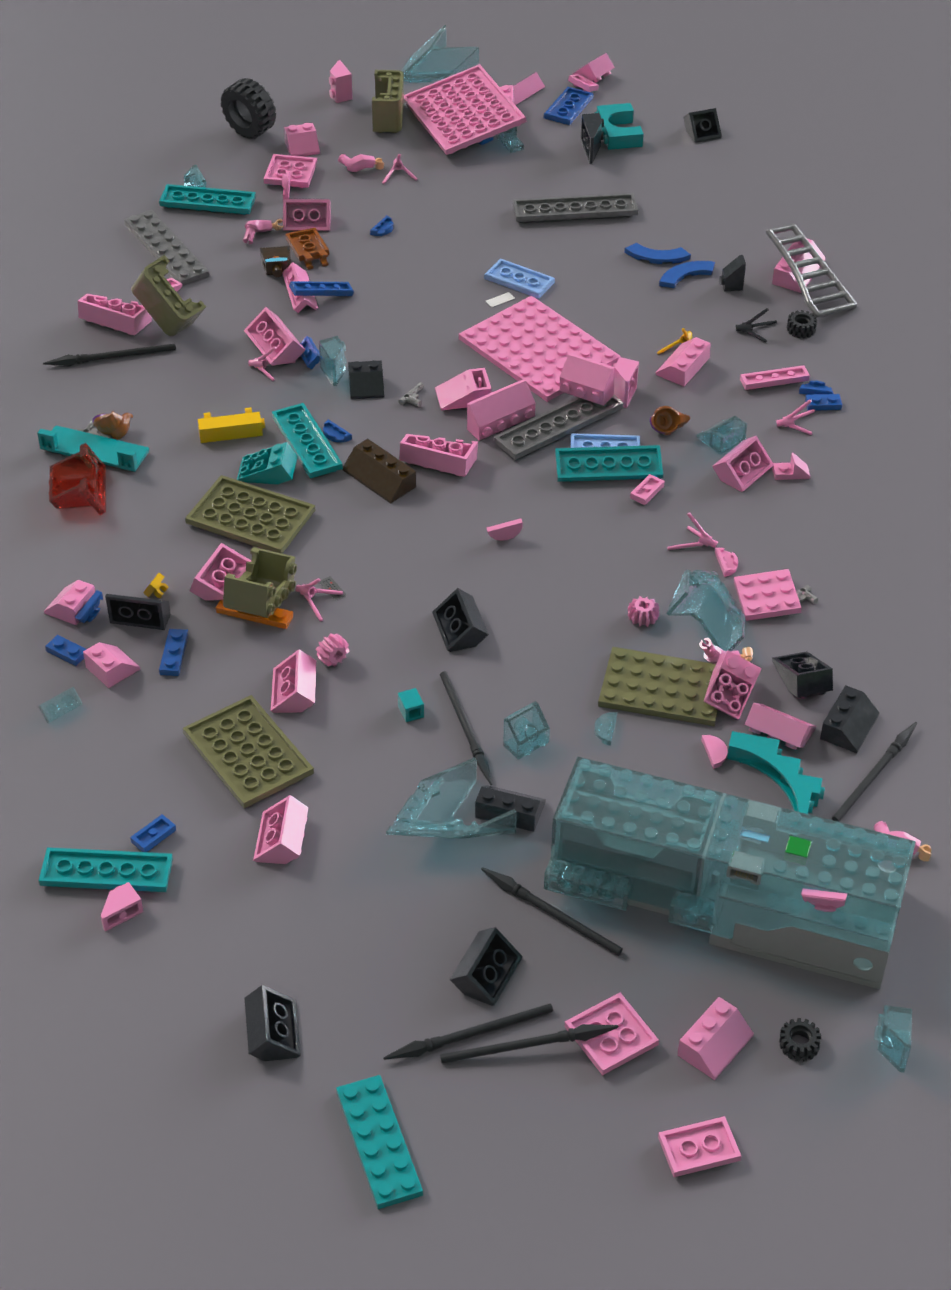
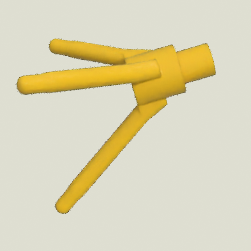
[657,328,692,355]

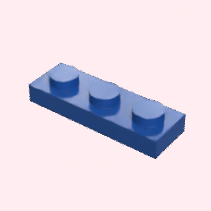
[159,629,189,676]

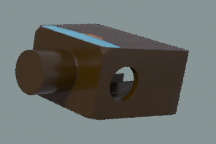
[260,246,291,278]

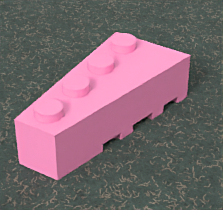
[78,294,152,335]
[399,434,478,477]

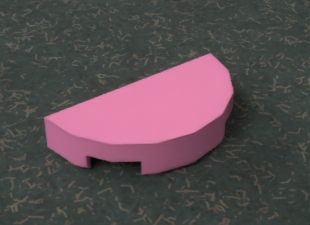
[282,172,291,199]
[487,518,523,541]
[715,548,738,577]
[701,735,728,769]
[801,888,847,912]

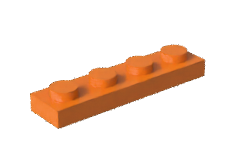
[216,600,293,629]

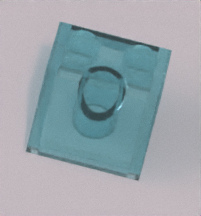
[319,336,347,386]
[503,701,550,760]
[874,1005,912,1072]

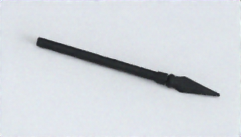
[43,343,176,366]
[440,671,492,785]
[832,722,917,823]
[481,867,623,956]
[383,1003,553,1060]
[440,1024,619,1063]

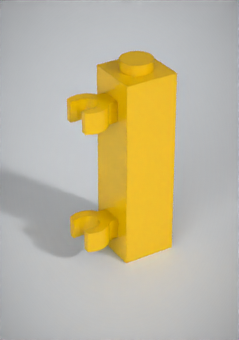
[198,407,265,443]

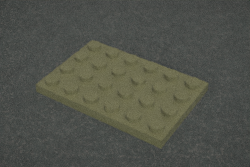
[185,475,316,554]
[598,647,718,726]
[183,695,314,809]

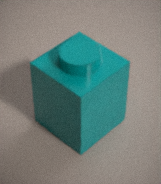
[398,688,424,722]

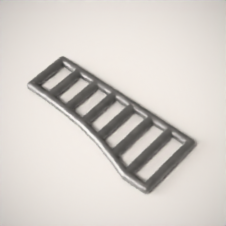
[766,223,857,318]

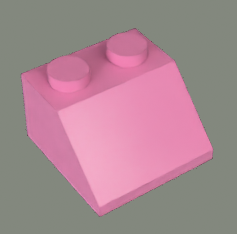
[572,53,615,83]
[329,60,352,103]
[284,123,320,156]
[613,357,639,408]
[44,580,95,625]
[83,642,140,688]

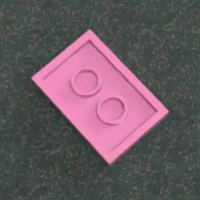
[658,1116,741,1177]

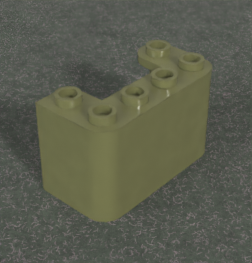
[372,70,404,133]
[131,255,206,336]
[223,547,297,618]

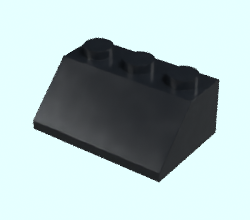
[432,588,489,652]
[105,594,171,630]
[820,685,880,753]
[475,785,546,832]
[450,927,523,1006]
[244,985,301,1061]

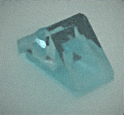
[497,127,524,153]
[184,165,206,188]

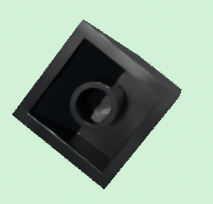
[683,108,722,142]
[348,360,384,399]

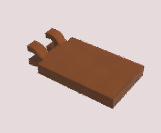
[285,228,329,270]

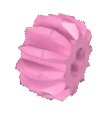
[628,596,660,627]
[316,633,349,667]

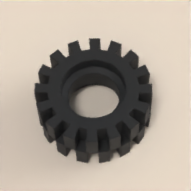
[787,310,818,338]
[779,1018,821,1062]

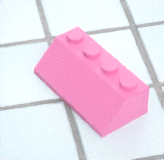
[772,238,825,293]
[244,307,305,366]
[467,379,536,441]

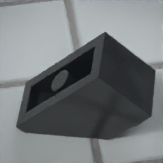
[719,255,746,292]

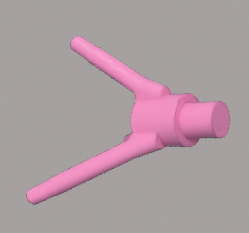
[382,154,417,184]
[248,346,296,381]
[776,400,815,435]
[667,513,718,550]
[295,578,343,621]

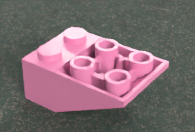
[435,368,491,410]
[704,650,762,720]

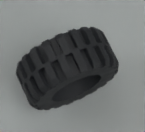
[220,78,276,138]

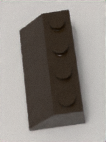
[342,438,416,504]

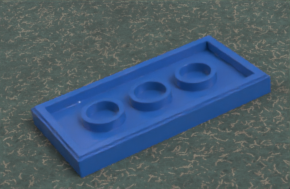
[544,87,594,125]

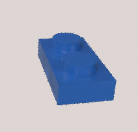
[300,336,323,369]
[805,394,842,411]
[45,635,87,666]
[130,814,176,852]

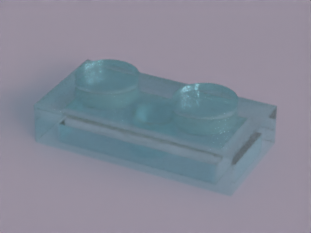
[38,687,83,723]

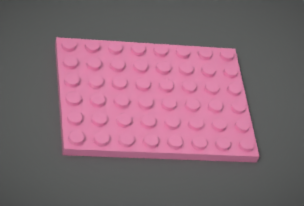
[404,64,527,155]
[459,296,621,402]

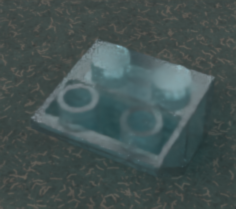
[696,416,747,454]

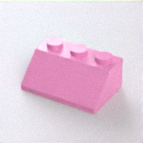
[283,199,331,231]
[656,337,711,387]
[559,353,614,406]
[712,436,773,492]
[190,543,251,601]
[271,649,316,713]
[745,703,816,750]
[253,795,308,864]
[677,997,754,1080]

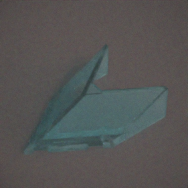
[401,25,479,82]
[666,570,745,651]
[386,757,517,839]

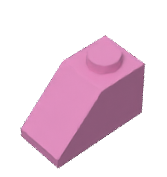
[101,882,143,932]

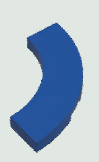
[624,243,691,264]
[659,261,715,288]

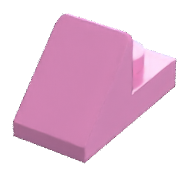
[772,453,810,480]

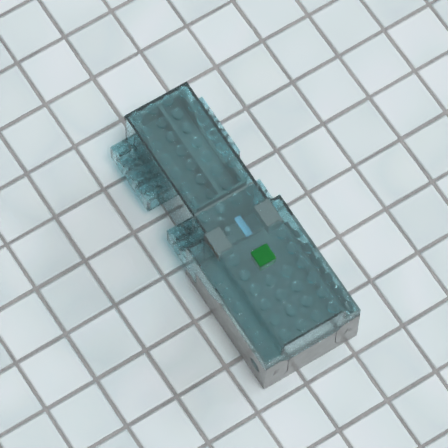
[544,756,916,989]

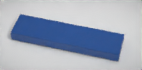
[289,281,354,296]

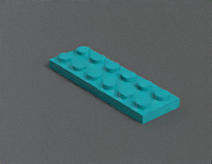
[159,184,256,215]
[272,403,343,478]
[555,445,663,482]
[38,847,173,892]
[336,1075,423,1209]

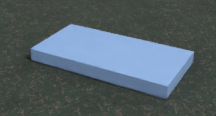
[484,259,555,299]
[570,433,640,448]

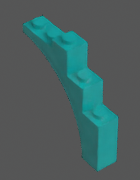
[727,731,825,834]

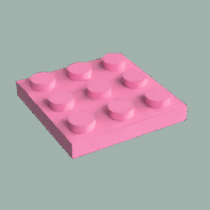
[264,154,317,188]
[734,569,801,621]
[564,992,659,1076]

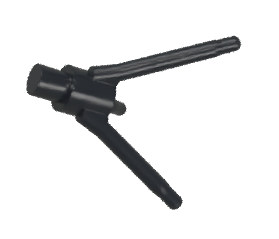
[735,308,777,343]

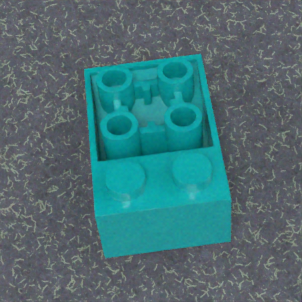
[237,442,298,484]

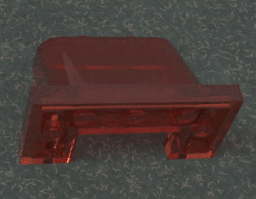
[48,443,106,515]

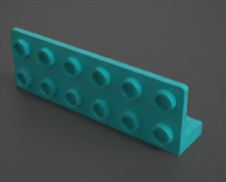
[37,425,150,472]

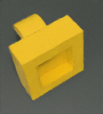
[143,573,169,598]

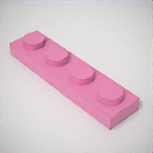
[740,365,810,390]

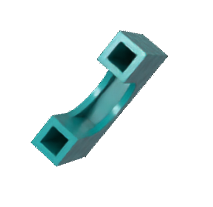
[594,103,644,150]

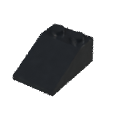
[581,113,604,164]
[772,651,833,698]

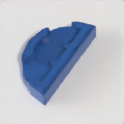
[370,215,394,236]
[799,380,833,395]
[323,419,352,443]
[75,590,103,623]

